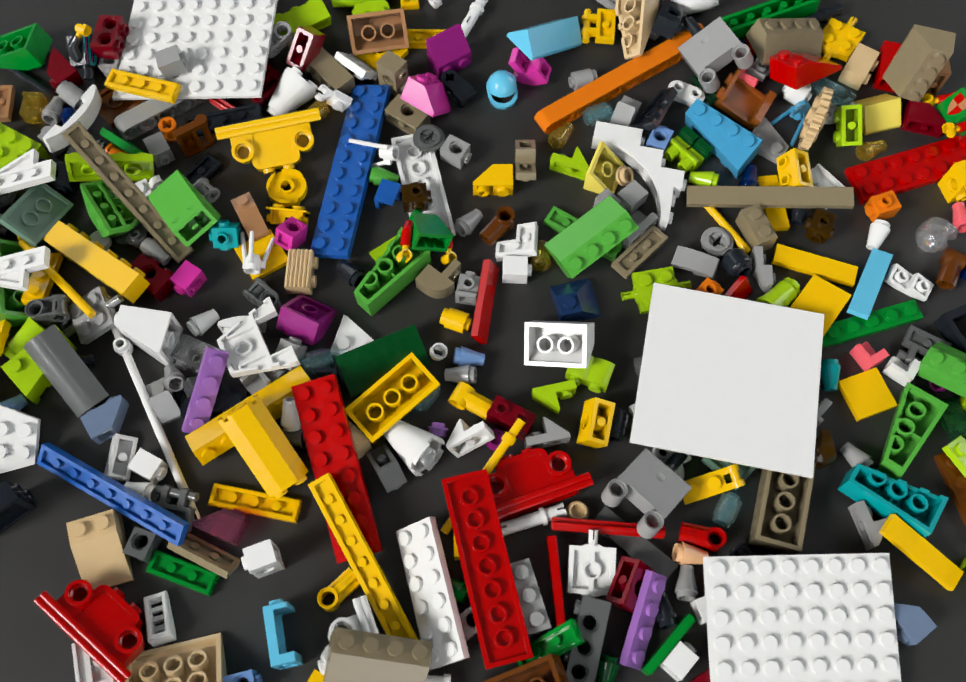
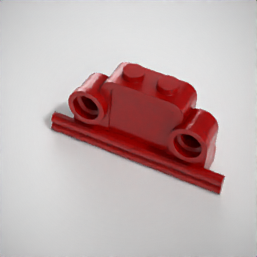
[488,447,594,523]
[34,579,145,682]

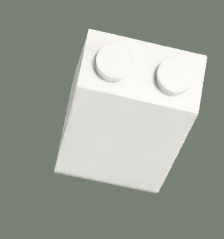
[114,305,183,366]

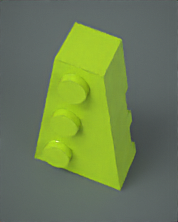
[1,325,77,405]

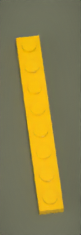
[308,473,419,640]

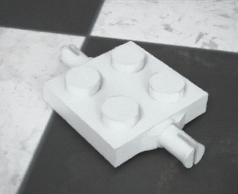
[567,529,616,598]

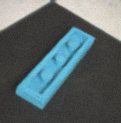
[846,248,893,320]

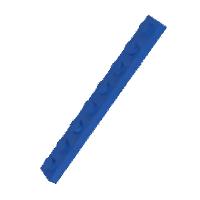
[36,442,190,546]

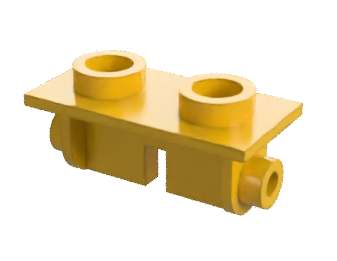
[266,204,310,225]

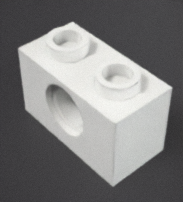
[241,539,285,579]

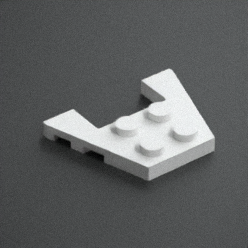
[217,297,301,378]
[0,405,41,474]

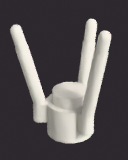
[348,139,399,167]
[240,231,275,275]

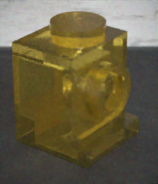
[19,92,49,124]

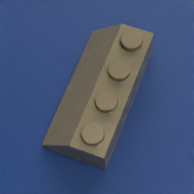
[746,18,824,65]
[883,24,956,102]
[323,627,433,682]

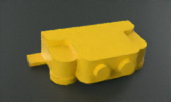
[214,108,321,174]

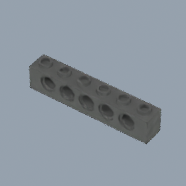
[563,595,611,682]

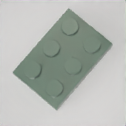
[0,183,74,247]

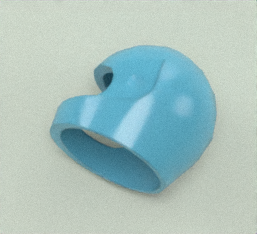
[486,70,518,110]

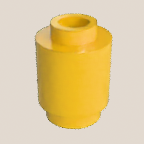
[440,308,473,334]

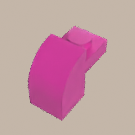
[508,47,552,86]

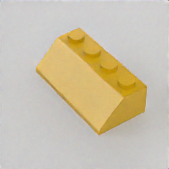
[345,352,440,444]

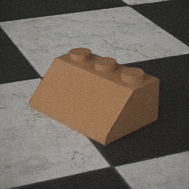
[347,8,409,55]

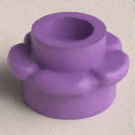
[427,422,449,437]

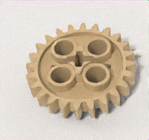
[798,86,834,151]

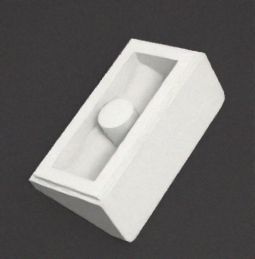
[104,433,138,481]

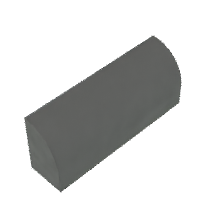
[23,324,109,418]

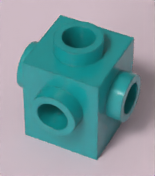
[209,219,241,251]

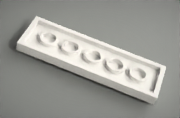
[391,134,456,236]
[396,517,470,670]

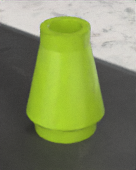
[688,171,719,186]

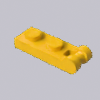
[683,464,746,505]

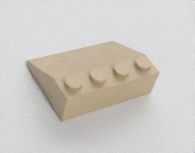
[125,632,227,682]

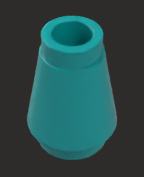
[820,359,841,391]

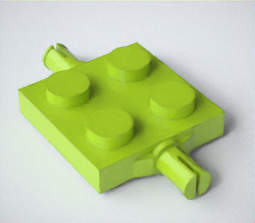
[621,266,692,314]

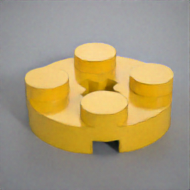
[266,168,308,207]

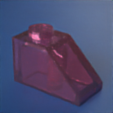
[191,508,250,547]

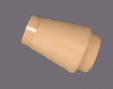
[672,542,708,565]

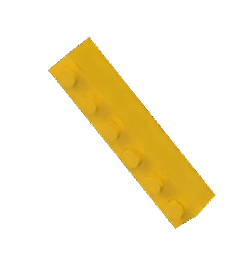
[43,221,150,304]
[185,366,311,465]

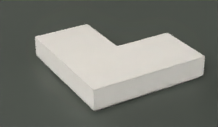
[495,221,538,262]

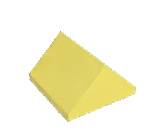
[853,94,901,136]
[583,141,625,194]

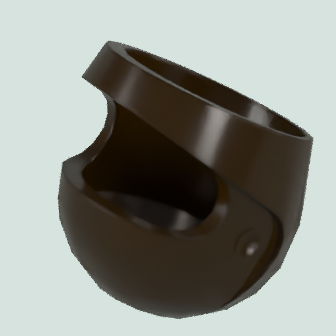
[814,428,837,470]

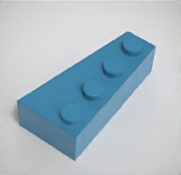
[685,98,763,180]

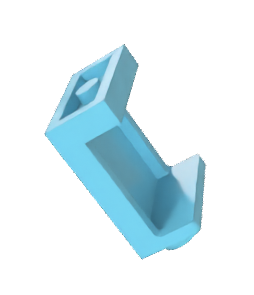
[262,599,303,670]

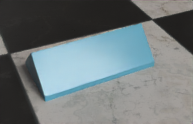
[507,16,582,61]

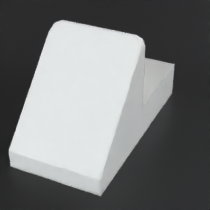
[446,419,495,458]

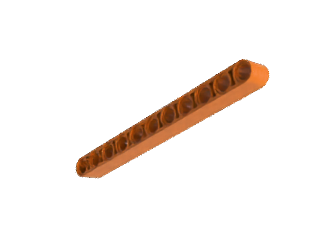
[534,23,705,134]

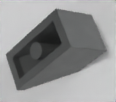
[365,443,407,493]

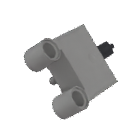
[678,17,754,93]
[601,448,692,539]

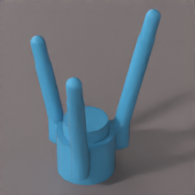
[770,100,811,147]

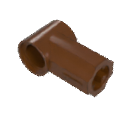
[479,206,515,247]
[935,247,966,290]

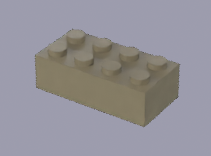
[748,463,816,555]

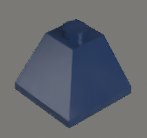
[549,278,600,322]

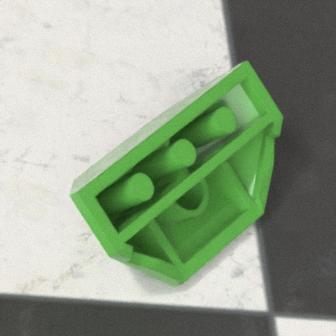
[80,180,141,239]

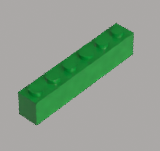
[713,0,821,41]

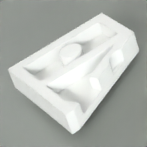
[330,315,374,356]

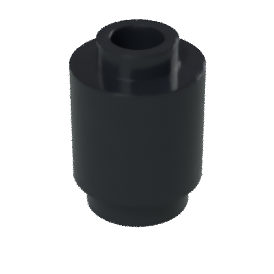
[609,408,629,442]

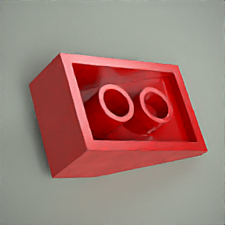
[770,50,842,90]

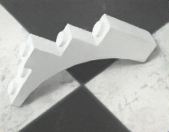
[591,121,687,231]

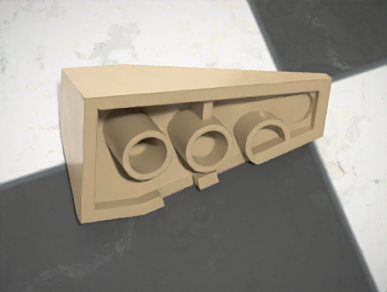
[615,0,659,60]

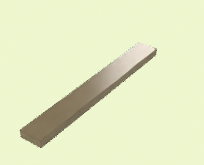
[62,121,194,264]
[686,186,854,209]

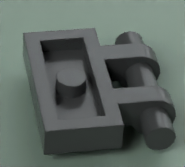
[896,325,951,365]
[151,484,200,532]

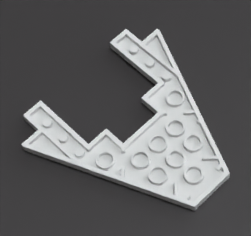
[0,149,56,291]

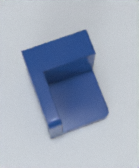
[374,179,402,209]

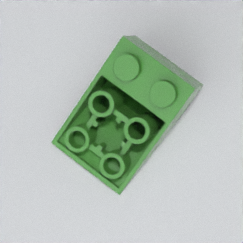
[147,169,222,247]

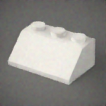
[524,320,595,368]

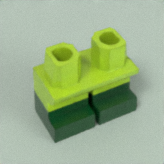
[663,125,714,174]

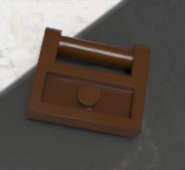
[173,114,216,159]

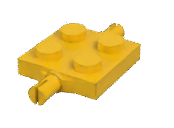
[822,17,866,63]

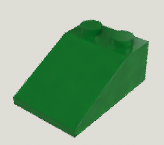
[0,23,53,71]

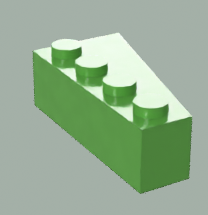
[354,227,432,317]
[877,382,949,480]

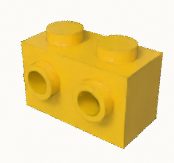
[776,148,813,187]

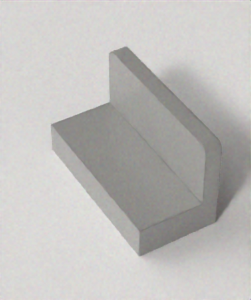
[621,210,658,249]

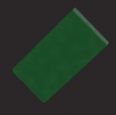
[335,324,431,397]

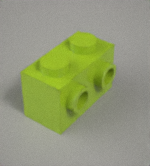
[833,104,862,147]

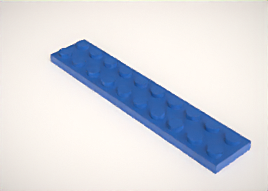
[310,85,391,259]

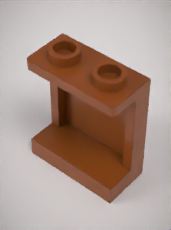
[714,68,777,131]

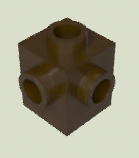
[401,182,432,213]
[803,208,837,244]

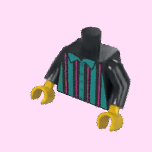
[66,23,101,81]

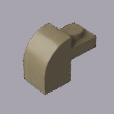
[515,140,536,182]
[415,259,462,299]

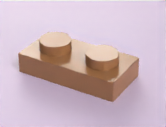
[0,85,16,122]

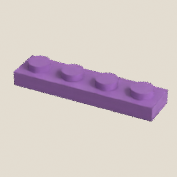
[181,346,230,433]
[619,570,667,671]

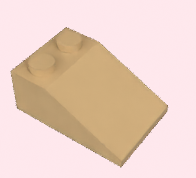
[66,509,134,590]

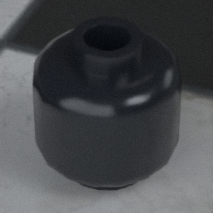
[721,248,753,278]

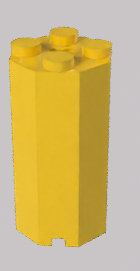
[218,394,308,499]

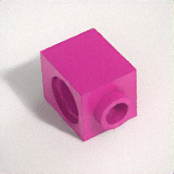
[274,216,308,251]
[170,260,207,298]

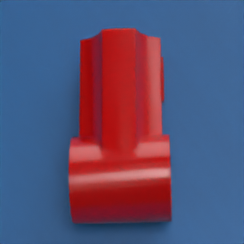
[678,521,727,552]

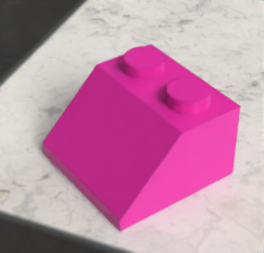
[401,72,451,117]

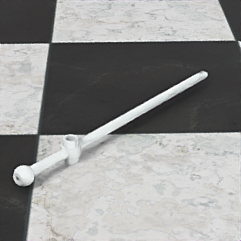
[108,295,201,523]

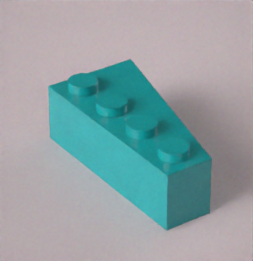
[837,463,949,538]

